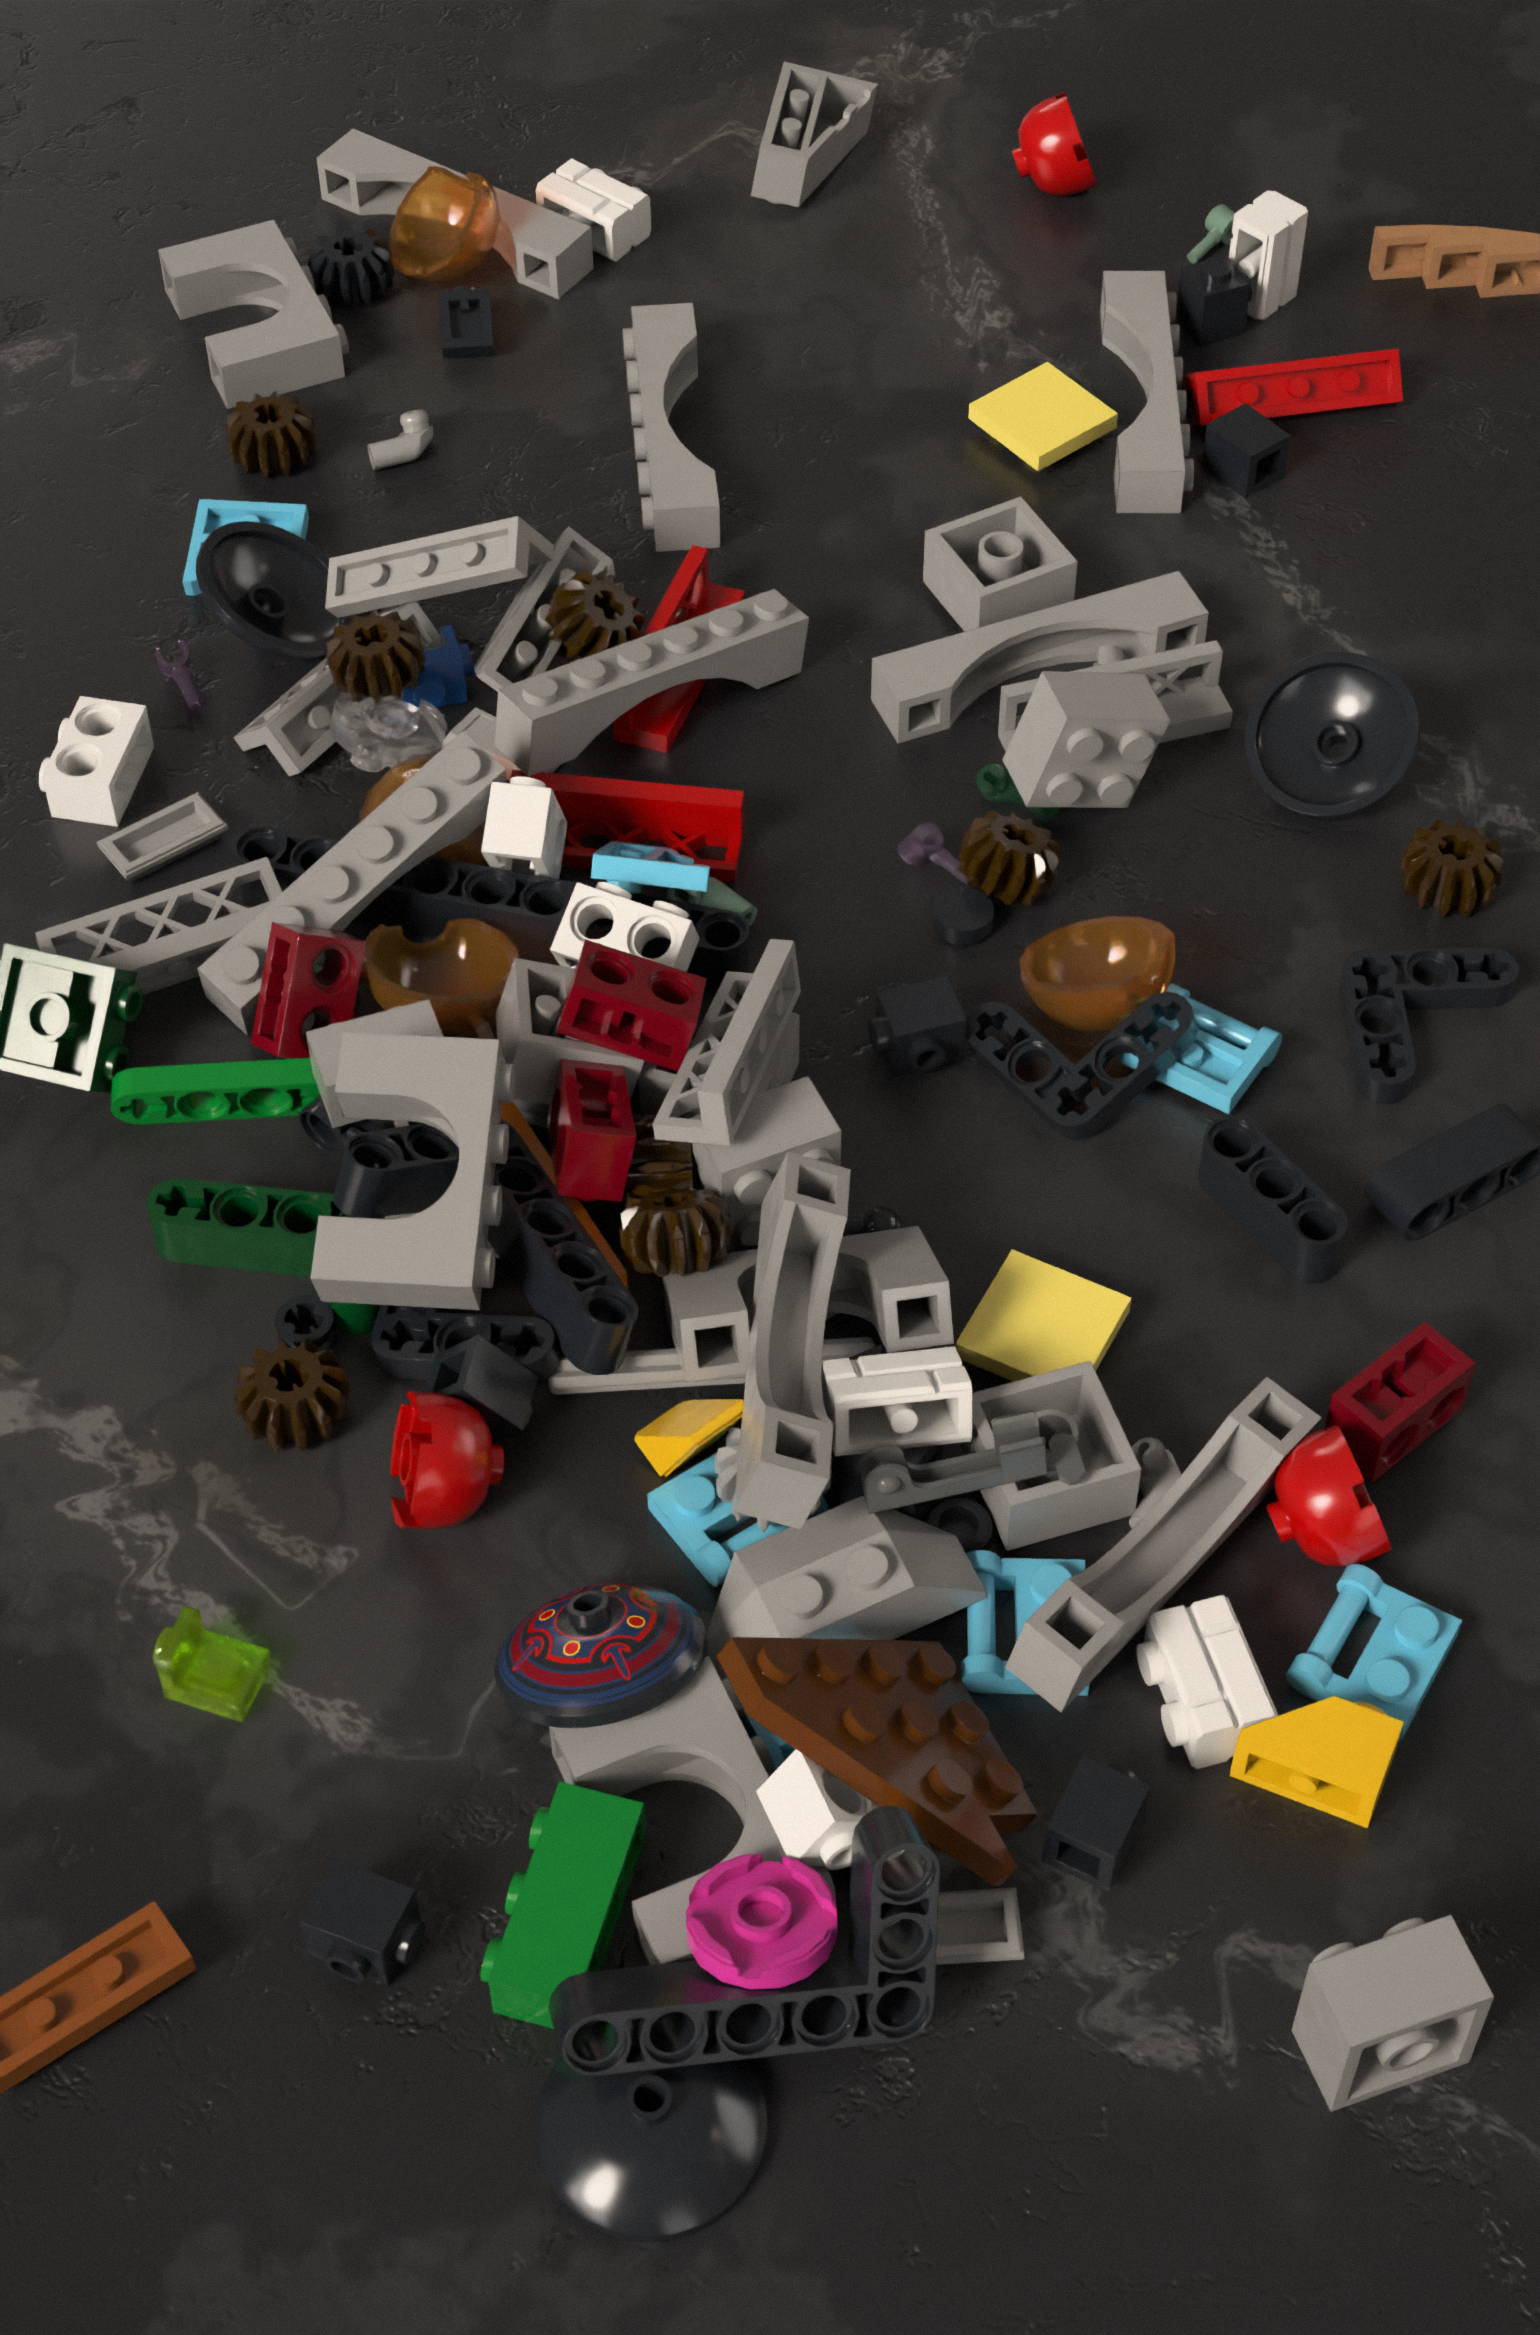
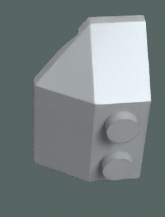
[473,526,615,692]
[705,1496,987,1680]

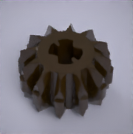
[226,391,317,479]
[545,569,646,659]
[326,609,426,705]
[957,811,1061,906]
[1400,819,1504,918]
[623,1113,693,1208]
[619,1186,733,1277]
[234,1336,351,1452]

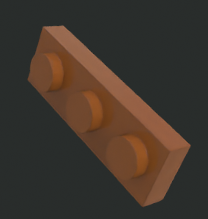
[0,1901,196,2094]

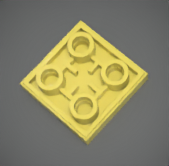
[968,362,1118,471]
[955,1249,1131,1382]

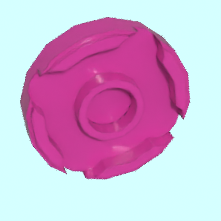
[686,1854,838,1990]

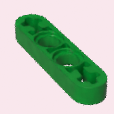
[111,1058,320,1125]

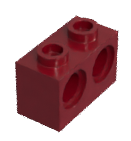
[251,922,367,1058]
[556,939,707,1071]
[547,1059,637,1202]
[1324,1321,1476,1483]

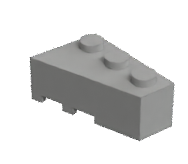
[751,61,878,207]

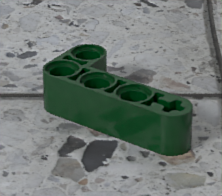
[146,1178,385,1335]

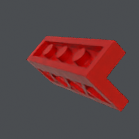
[1181,348,1403,427]
[613,545,745,753]
[509,770,745,883]

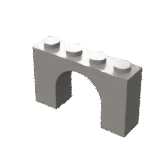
[158,220,349,409]
[310,1032,515,1310]
[662,1226,954,1383]
[549,1656,836,1966]

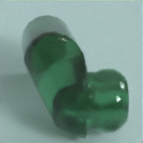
[976,763,1061,822]

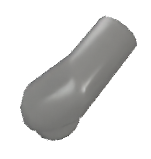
[367,409,433,470]
[1129,1437,1182,1529]

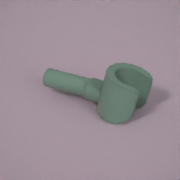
[1187,204,1235,264]

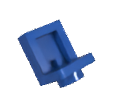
[397,625,474,714]

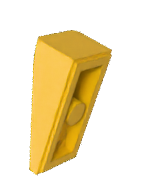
[635,1399,744,1477]

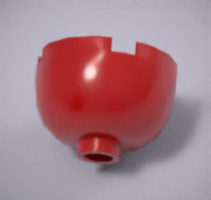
[1012,92,1097,197]
[390,1391,504,1530]
[1266,1425,1392,1567]

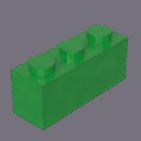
[481,1781,646,2029]

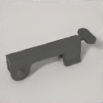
[859,1410,1086,1514]

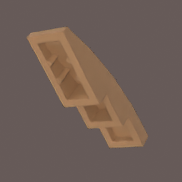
[1368,224,1540,298]

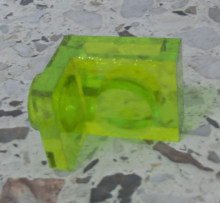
[153,1606,272,1722]

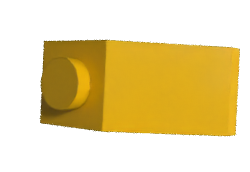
[1229,1696,1404,1828]

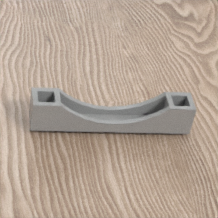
[317,129,593,300]
[1100,271,1194,513]
[622,303,720,552]
[871,571,1209,743]
[494,589,809,777]
[197,731,507,1036]
[733,1152,851,1530]
[1005,1377,1322,1713]

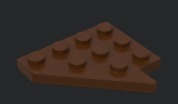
[716,1637,1038,1886]

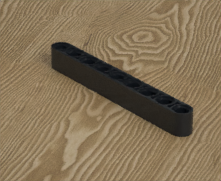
[233,826,750,990]

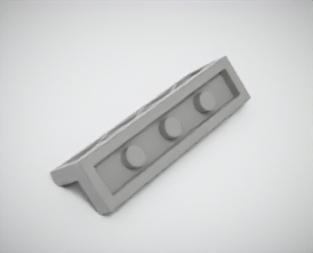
[325,516,554,618]
[233,601,442,776]
[998,640,1233,752]
[35,857,282,995]
[653,939,801,1146]

